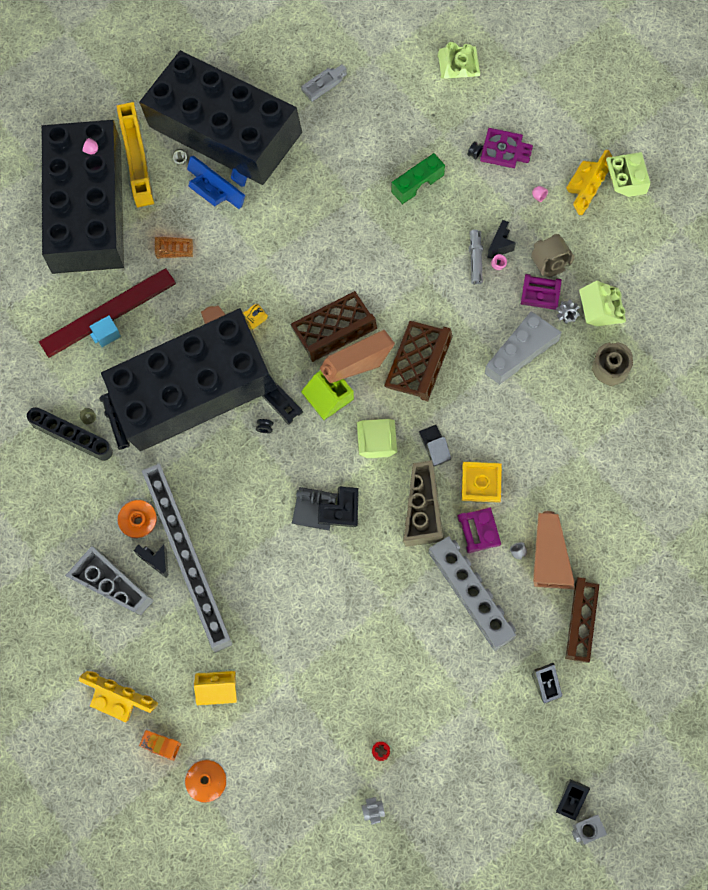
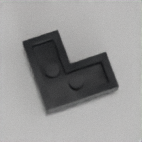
[318,486,359,527]

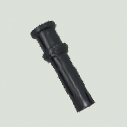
[99,393,129,450]

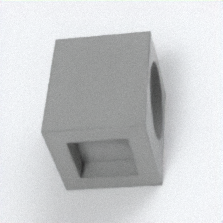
[571,814,607,846]

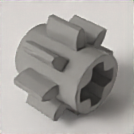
[556,299,580,324]
[361,797,385,825]

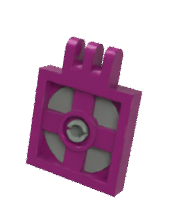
[480,127,533,169]

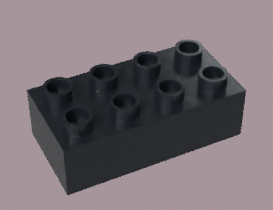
[139,50,303,185]
[41,120,124,274]
[101,308,278,451]

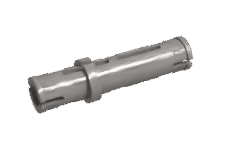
[469,230,483,284]

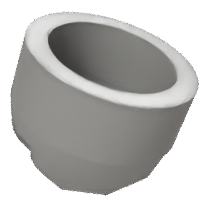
[510,542,527,560]

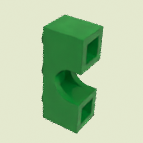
[391,153,445,205]

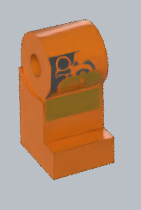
[139,730,181,761]

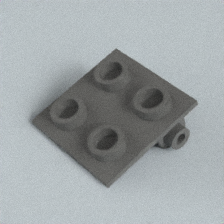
[291,487,337,531]

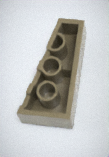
[403,461,444,547]

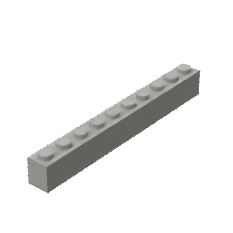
[142,463,233,653]

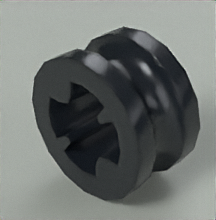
[467,141,483,160]
[256,419,274,434]

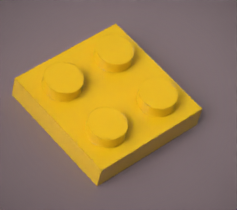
[462,462,502,503]

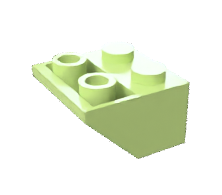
[606,152,651,197]
[579,281,626,326]

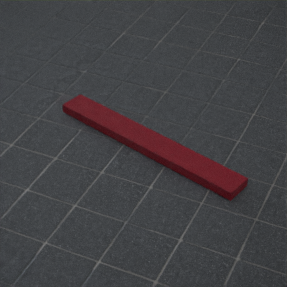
[38,268,176,358]

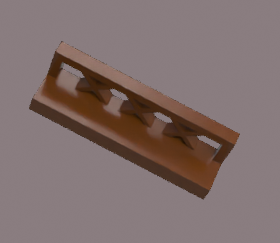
[565,577,600,663]

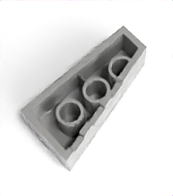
[485,311,562,385]
[65,546,154,615]

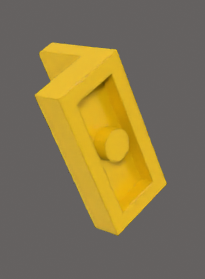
[194,671,237,705]

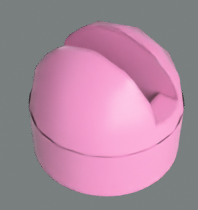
[83,138,98,155]
[532,186,548,202]
[491,254,507,270]

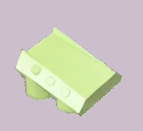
[438,42,480,78]
[357,419,397,458]

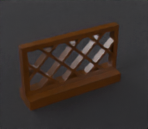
[290,291,377,362]
[384,321,453,402]

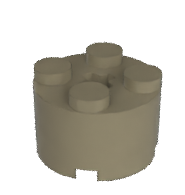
[531,234,574,277]
[592,342,633,386]

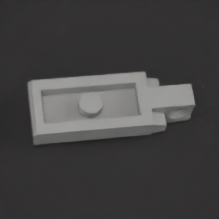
[301,64,347,102]

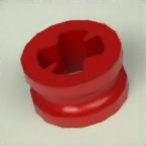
[372,742,390,761]

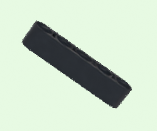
[27,407,113,461]

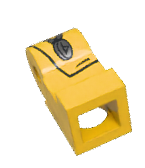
[243,304,268,329]

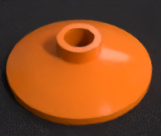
[118,500,157,538]
[185,760,226,802]

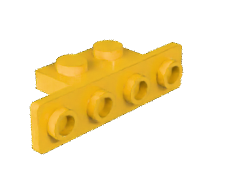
[566,150,612,215]
[78,671,158,723]

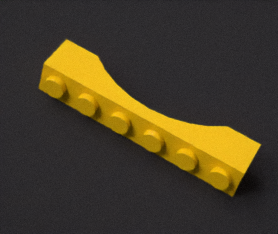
[116,102,154,208]

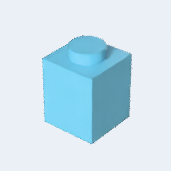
[90,316,121,347]

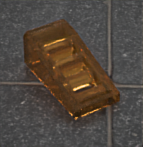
[155,237,193,259]

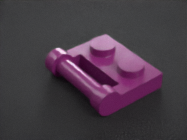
[520,274,562,310]
[457,507,501,553]

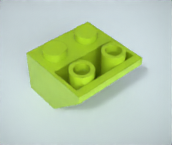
[301,370,354,421]

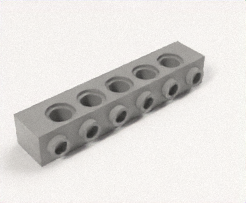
[428,536,516,652]

